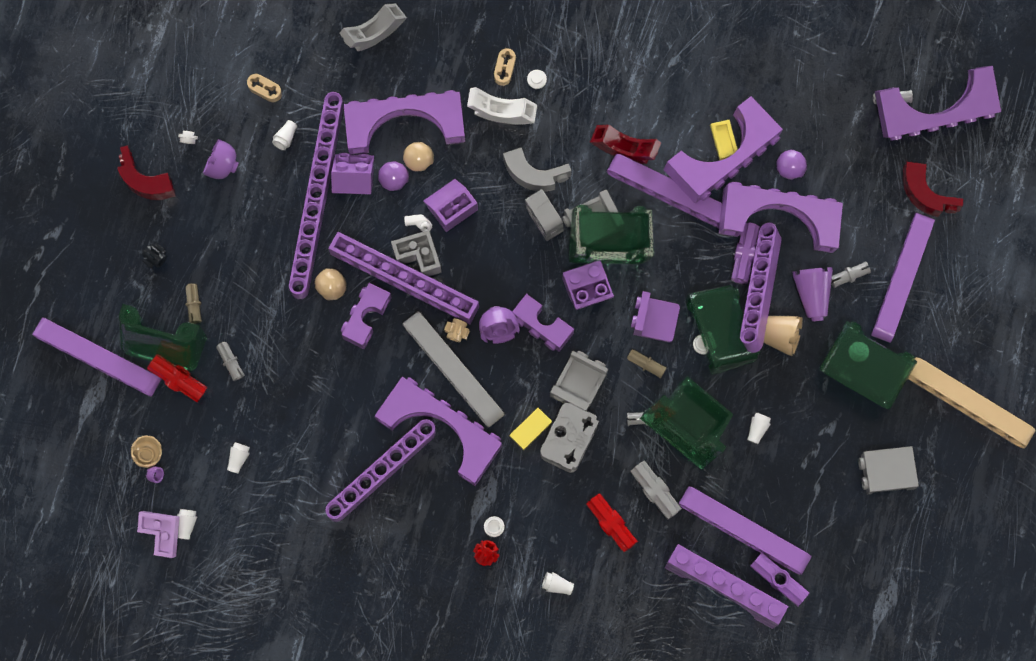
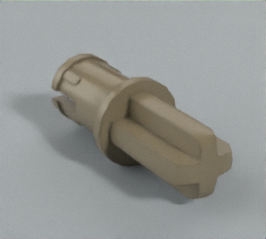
[185,284,202,324]
[627,350,667,379]

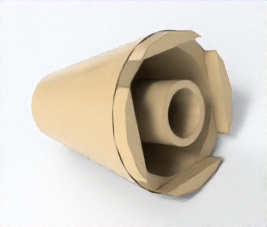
[752,316,803,356]

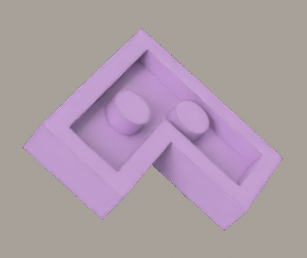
[137,511,179,558]

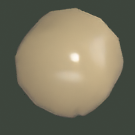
[403,142,434,171]
[315,269,346,300]
[131,435,162,468]

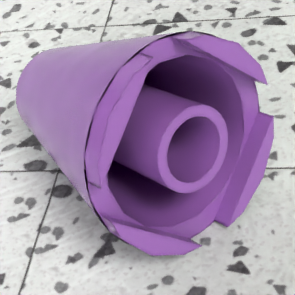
[792,267,833,322]

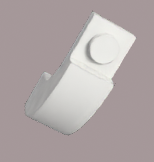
[467,87,537,124]

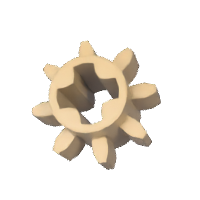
[444,318,470,343]

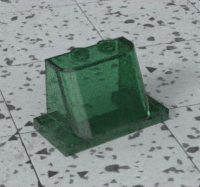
[640,376,734,470]

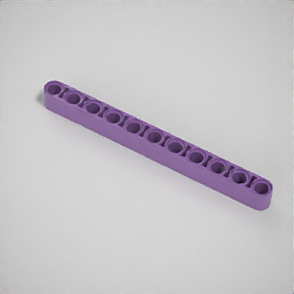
[289,92,344,299]

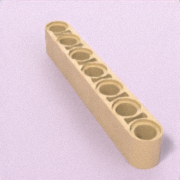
[905,357,1036,448]

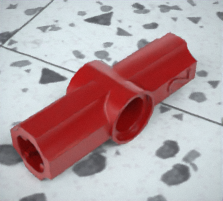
[147,354,208,402]
[586,493,638,553]

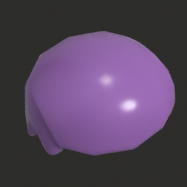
[776,150,807,180]
[378,161,409,191]

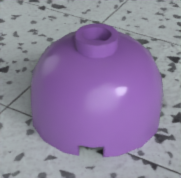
[203,139,238,179]
[479,306,520,344]

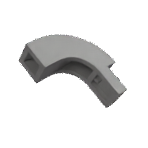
[340,3,407,51]
[503,148,571,192]

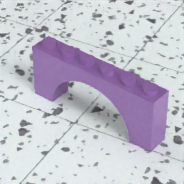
[875,66,1001,141]
[344,90,465,155]
[664,96,783,204]
[719,182,843,253]
[375,377,502,486]
[665,544,788,629]

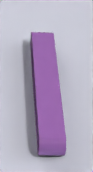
[607,154,722,228]
[871,213,935,343]
[740,223,781,353]
[32,317,162,397]
[325,419,436,522]
[679,486,811,575]

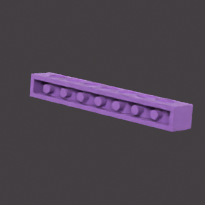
[328,232,479,324]

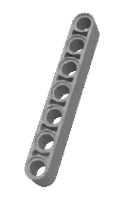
[402,311,504,428]

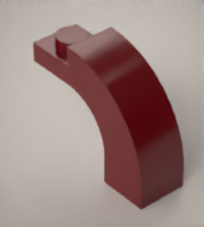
[590,125,661,164]
[117,145,176,200]
[903,162,963,217]

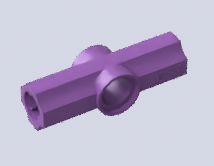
[731,223,760,284]
[750,553,809,607]

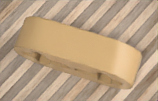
[494,49,516,86]
[247,74,282,102]

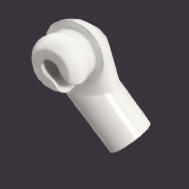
[404,214,432,232]

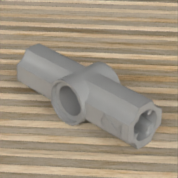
[630,460,682,520]

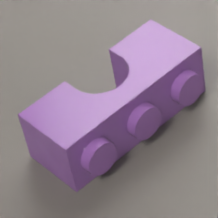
[341,283,392,349]
[512,294,574,352]

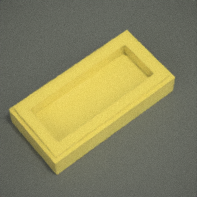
[710,120,738,161]
[510,408,552,450]

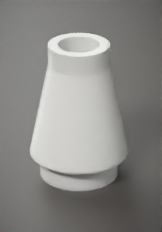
[272,120,297,150]
[747,413,771,444]
[227,442,250,474]
[177,509,197,539]
[542,572,574,595]

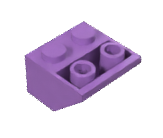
[331,153,374,194]
[423,179,478,232]
[562,260,614,310]

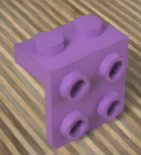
[631,291,680,342]

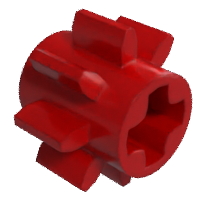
[473,540,499,566]

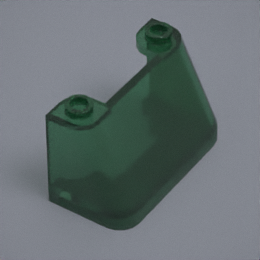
[569,205,654,264]
[685,285,760,375]
[119,304,207,371]
[820,321,917,409]

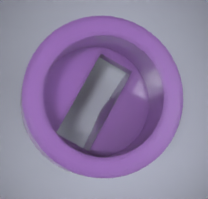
[146,466,164,483]

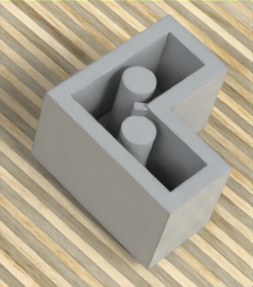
[391,230,442,277]

